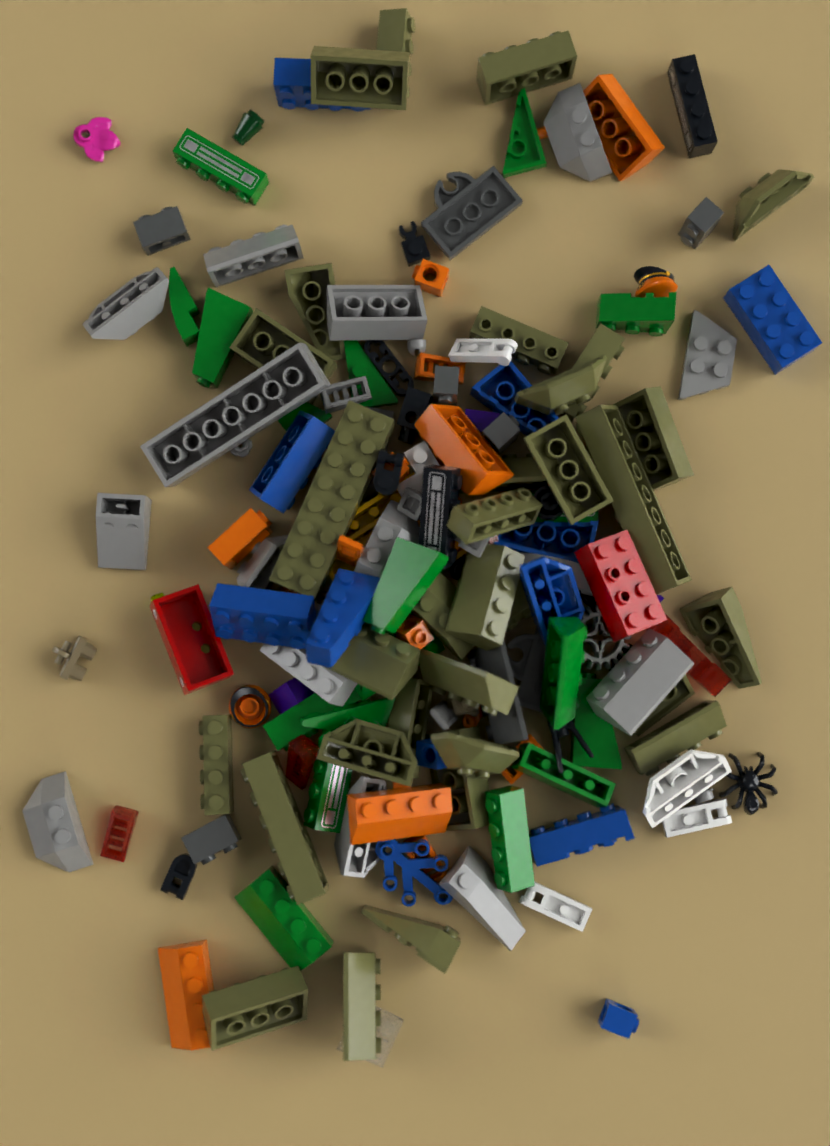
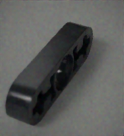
[364,340,414,397]

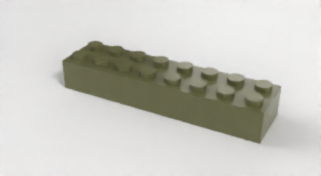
[269,400,395,602]
[575,405,692,595]

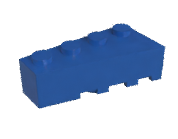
[470,361,559,436]
[493,521,599,563]
[305,568,380,668]
[529,803,635,867]

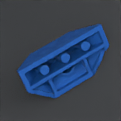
[520,556,585,647]

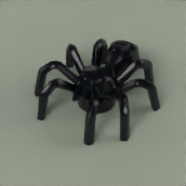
[719,752,778,815]

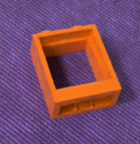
[207,508,273,570]

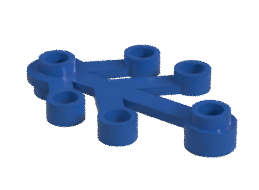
[375,839,453,907]

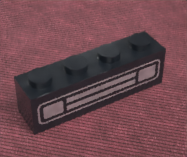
[667,54,718,159]
[418,465,463,570]

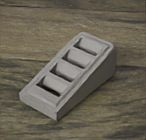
[320,376,372,414]
[430,700,458,730]

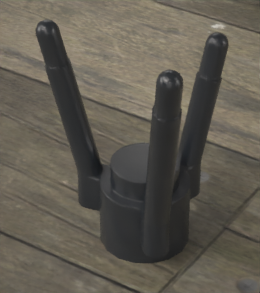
[547,719,594,773]

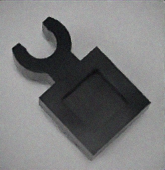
[399,221,430,266]

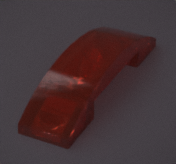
[646,614,732,697]

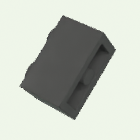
[678,197,724,249]
[133,206,191,256]
[433,365,459,406]
[482,412,520,455]
[181,814,242,865]

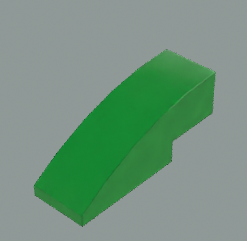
[169,267,200,346]

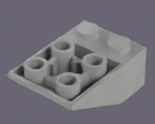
[96,493,152,570]

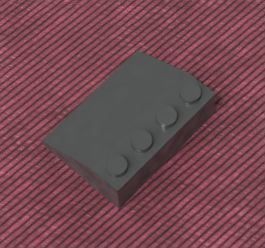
[468,640,529,744]

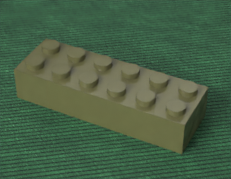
[241,750,329,905]

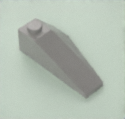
[439,846,526,951]

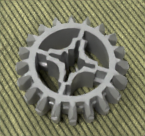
[581,605,631,671]

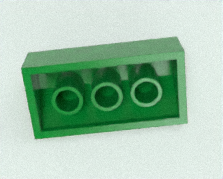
[540,617,587,730]
[234,865,334,971]

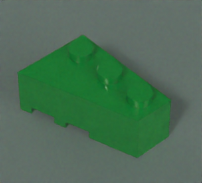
[596,292,677,336]

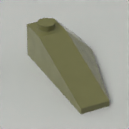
[284,263,346,360]
[680,587,762,689]
[361,905,461,973]

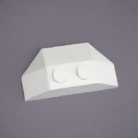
[643,749,732,829]

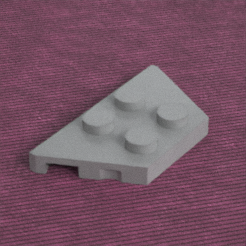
[678,310,737,400]

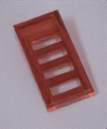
[286,735,318,790]
[100,805,139,862]

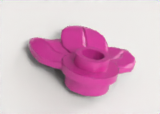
[73,117,121,162]

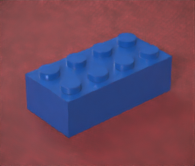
[273,58,370,112]
[723,265,822,375]
[249,410,335,514]
[209,583,317,649]

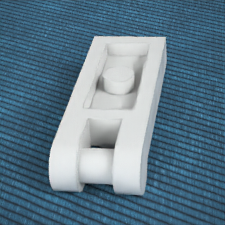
[448,339,518,366]
[662,798,732,838]
[519,882,592,932]

